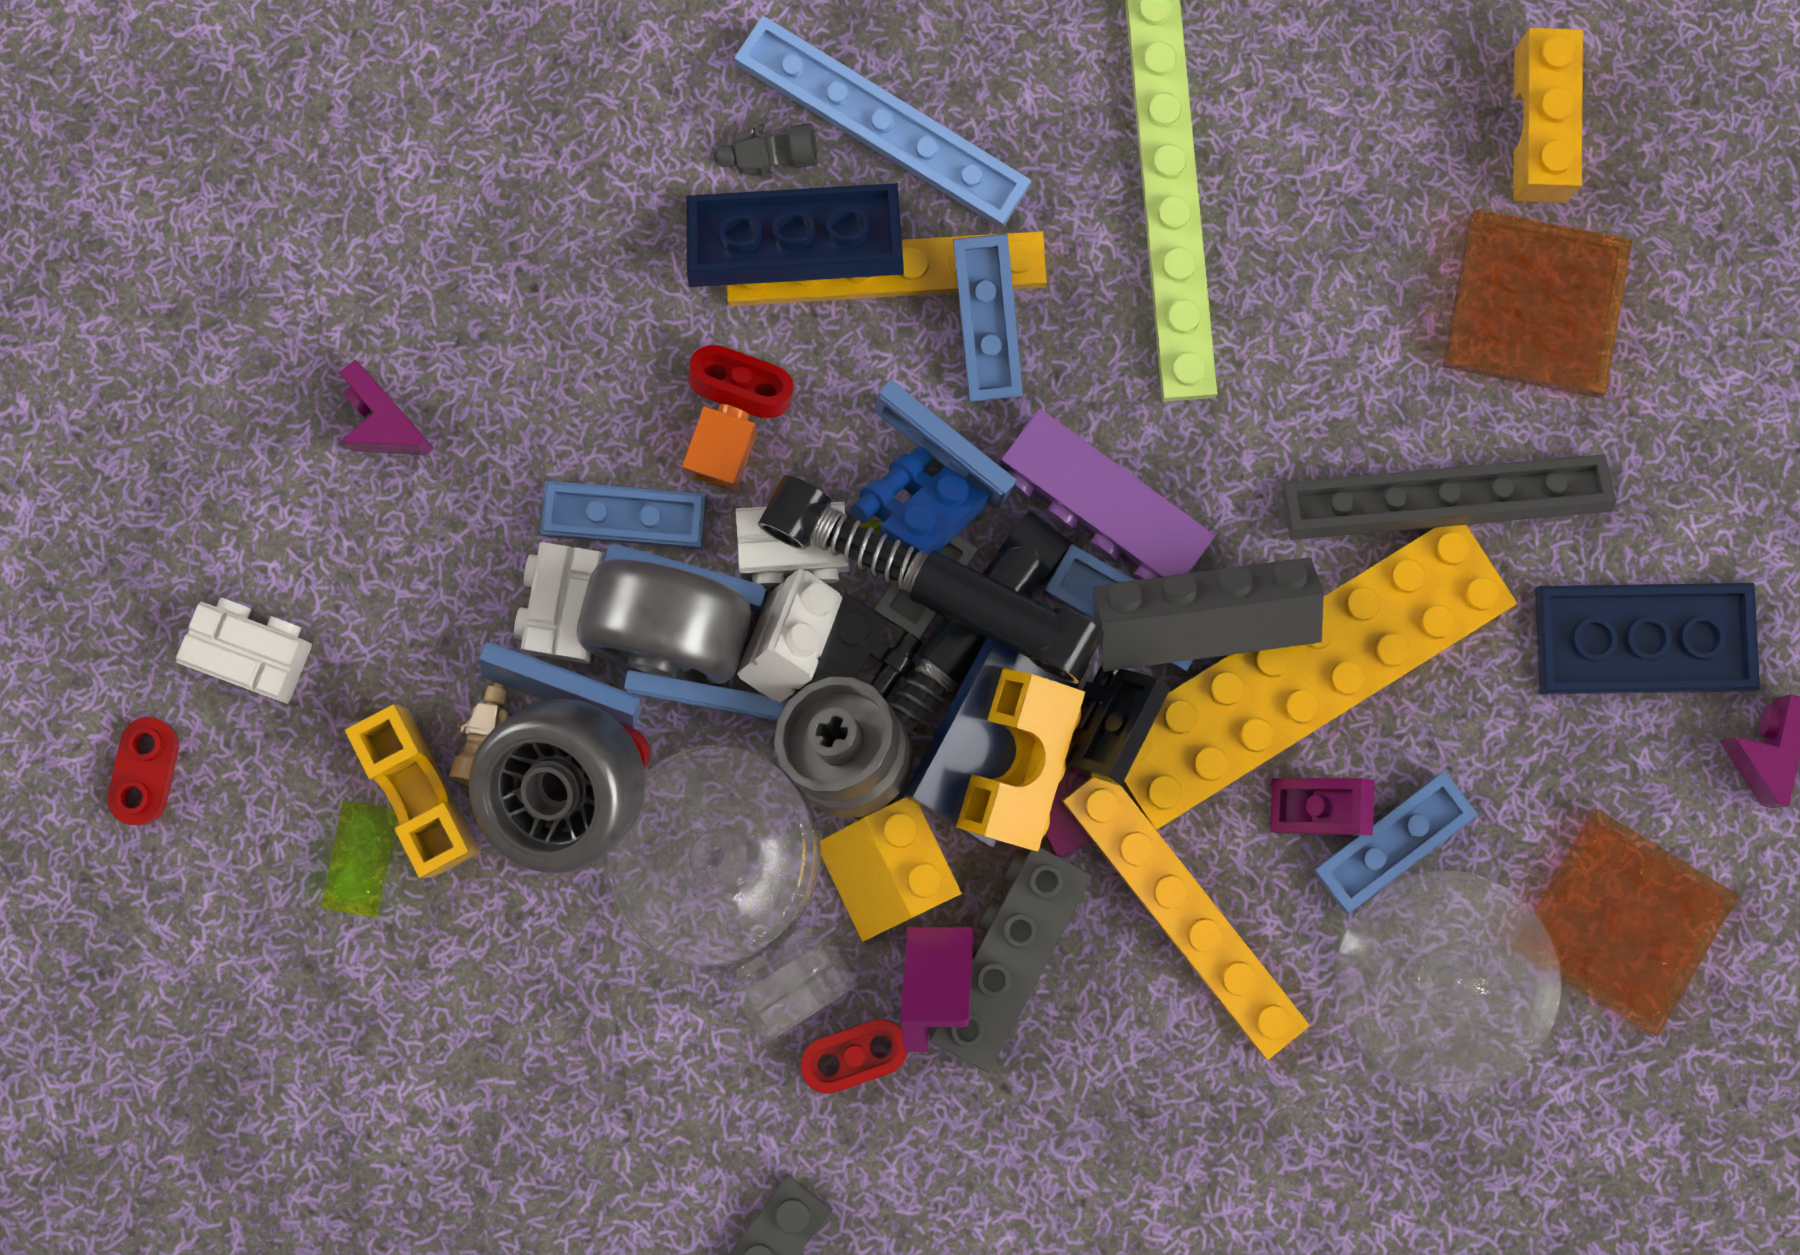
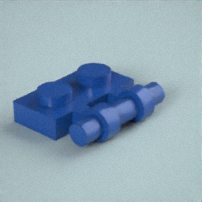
[850,447,989,555]

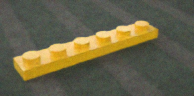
[727,231,1047,306]
[1061,776,1310,1060]

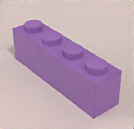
[1000,408,1216,580]

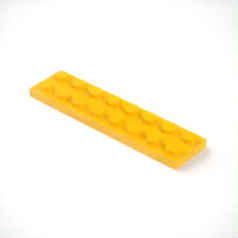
[1123,525,1518,830]

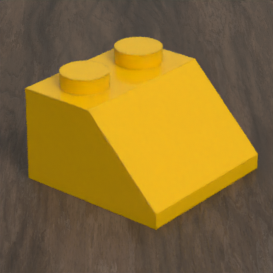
[815,797,962,942]

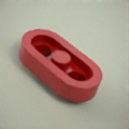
[688,345,794,418]
[108,717,179,826]
[801,1019,908,1094]

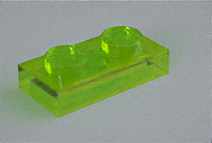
[321,800,398,918]

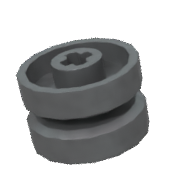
[774,677,913,817]

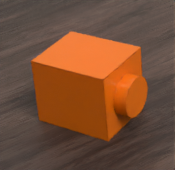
[682,404,757,493]

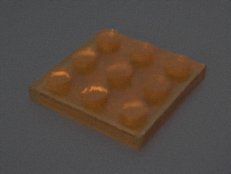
[1443,209,1632,398]
[1510,809,1739,1037]

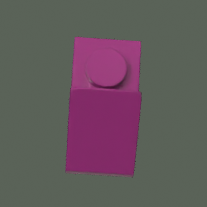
[339,359,434,455]
[1720,694,1800,808]
[1270,778,1375,837]

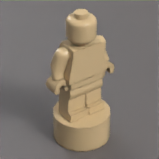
[448,683,510,786]

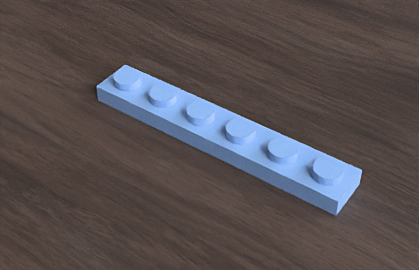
[734,15,1031,229]

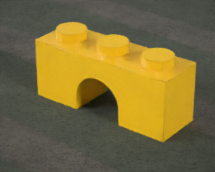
[1513,28,1583,203]
[956,668,1085,852]
[345,704,481,878]

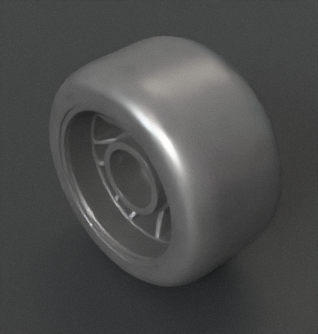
[576,560,751,684]
[469,698,646,873]

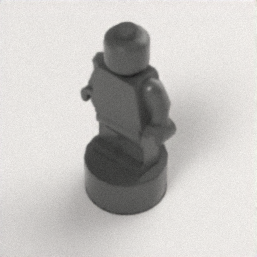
[714,123,818,177]

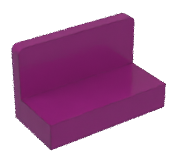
[900,927,974,1052]

